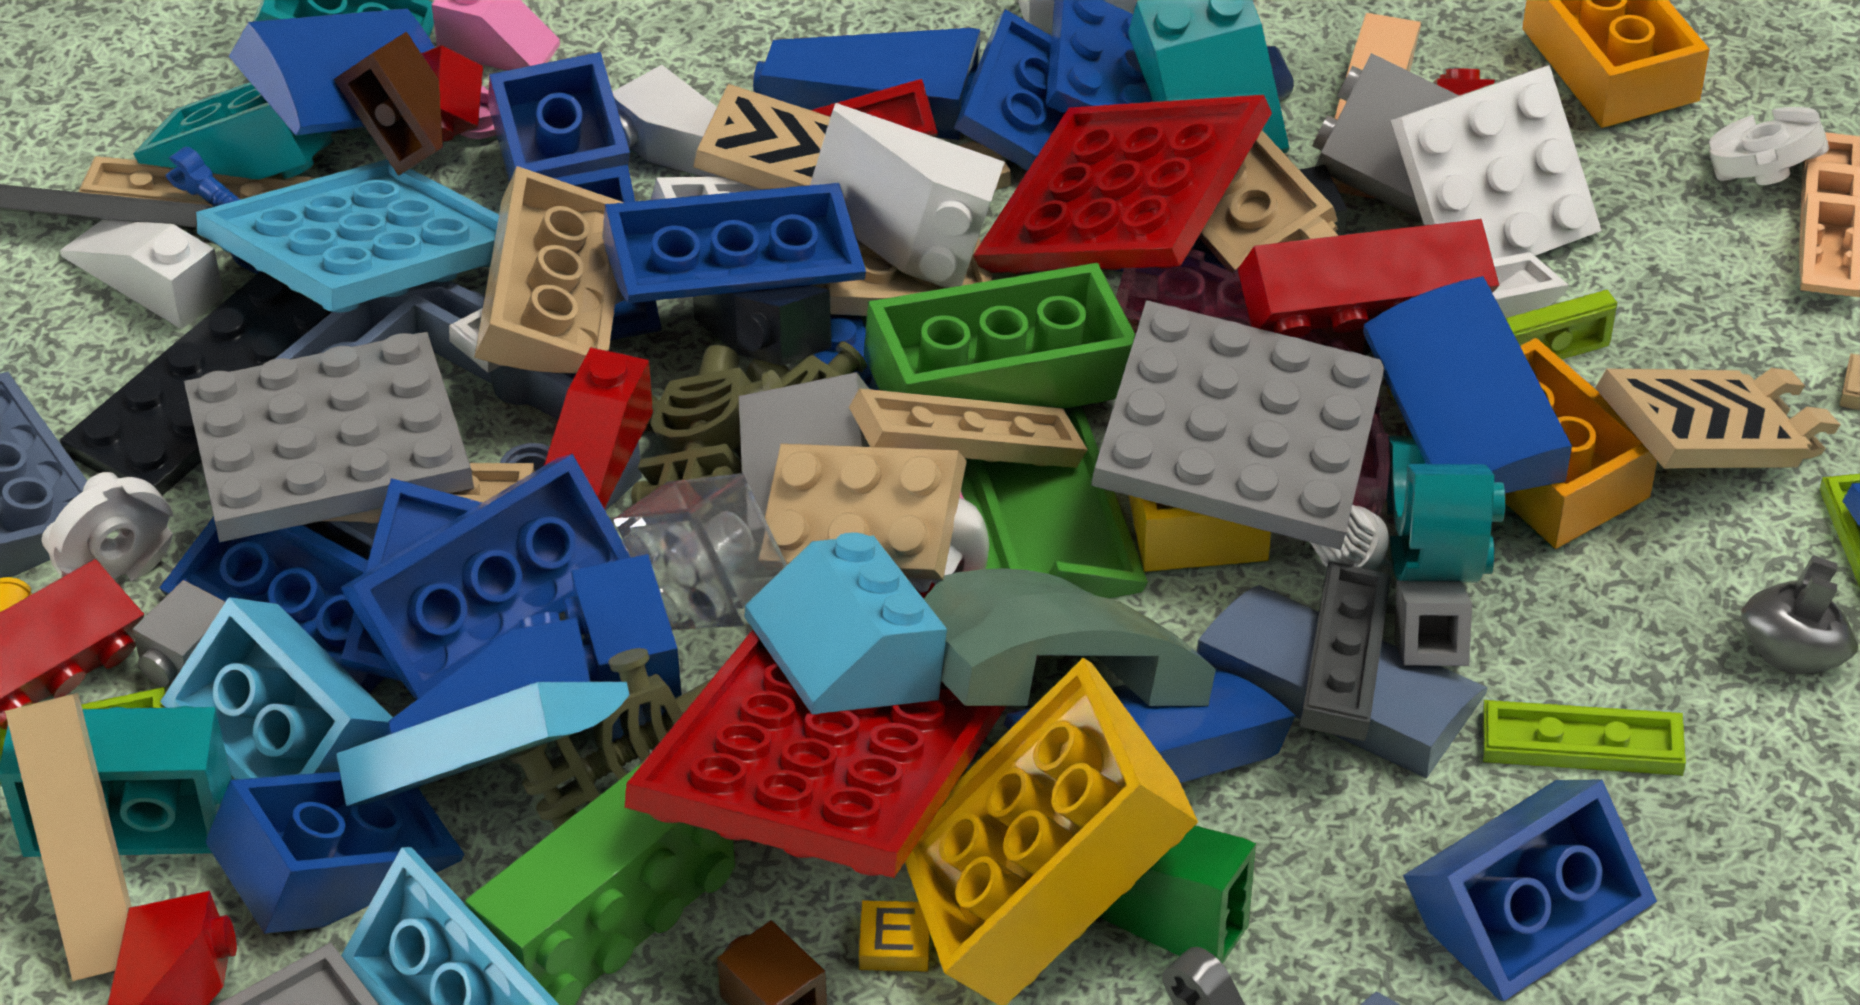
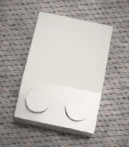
[810,103,1005,288]

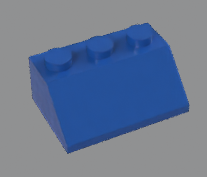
[1403,779,1657,1001]

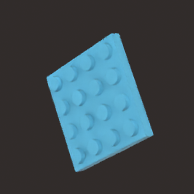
[196,159,499,312]

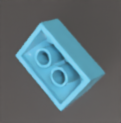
[744,532,947,714]
[160,597,393,780]

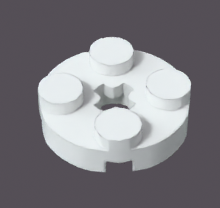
[1709,107,1829,185]
[41,472,173,581]

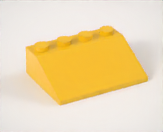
[905,658,1198,1005]

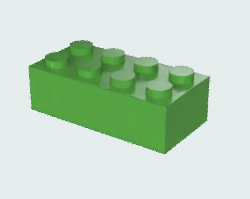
[863,263,1135,409]
[465,761,735,1005]

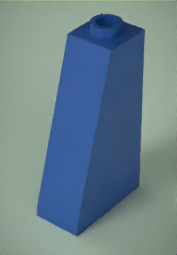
[753,28,980,140]

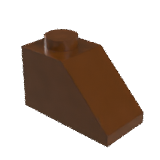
[333,32,443,176]

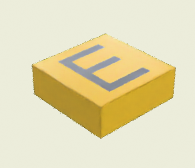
[859,900,930,972]

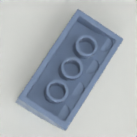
[0,372,87,578]
[1197,585,1487,778]

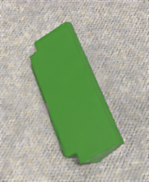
[961,405,1148,599]

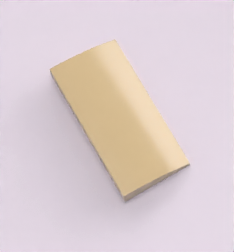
[474,166,624,373]

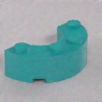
[1386,436,1505,583]

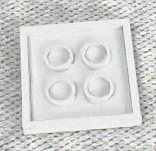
[1391,65,1602,259]

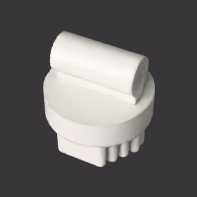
[1310,505,1392,573]

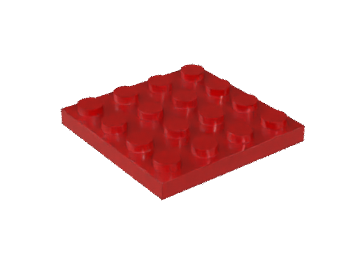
[973,95,1272,274]

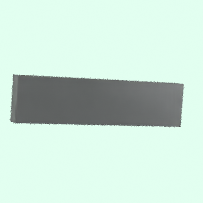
[0,184,212,230]
[1299,562,1391,741]

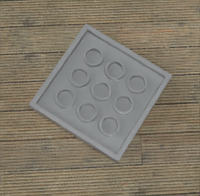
[1091,300,1384,550]
[184,332,474,542]

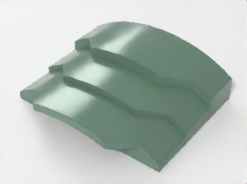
[924,568,1216,706]

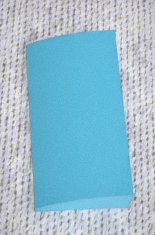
[336,682,629,806]
[341,847,559,1005]

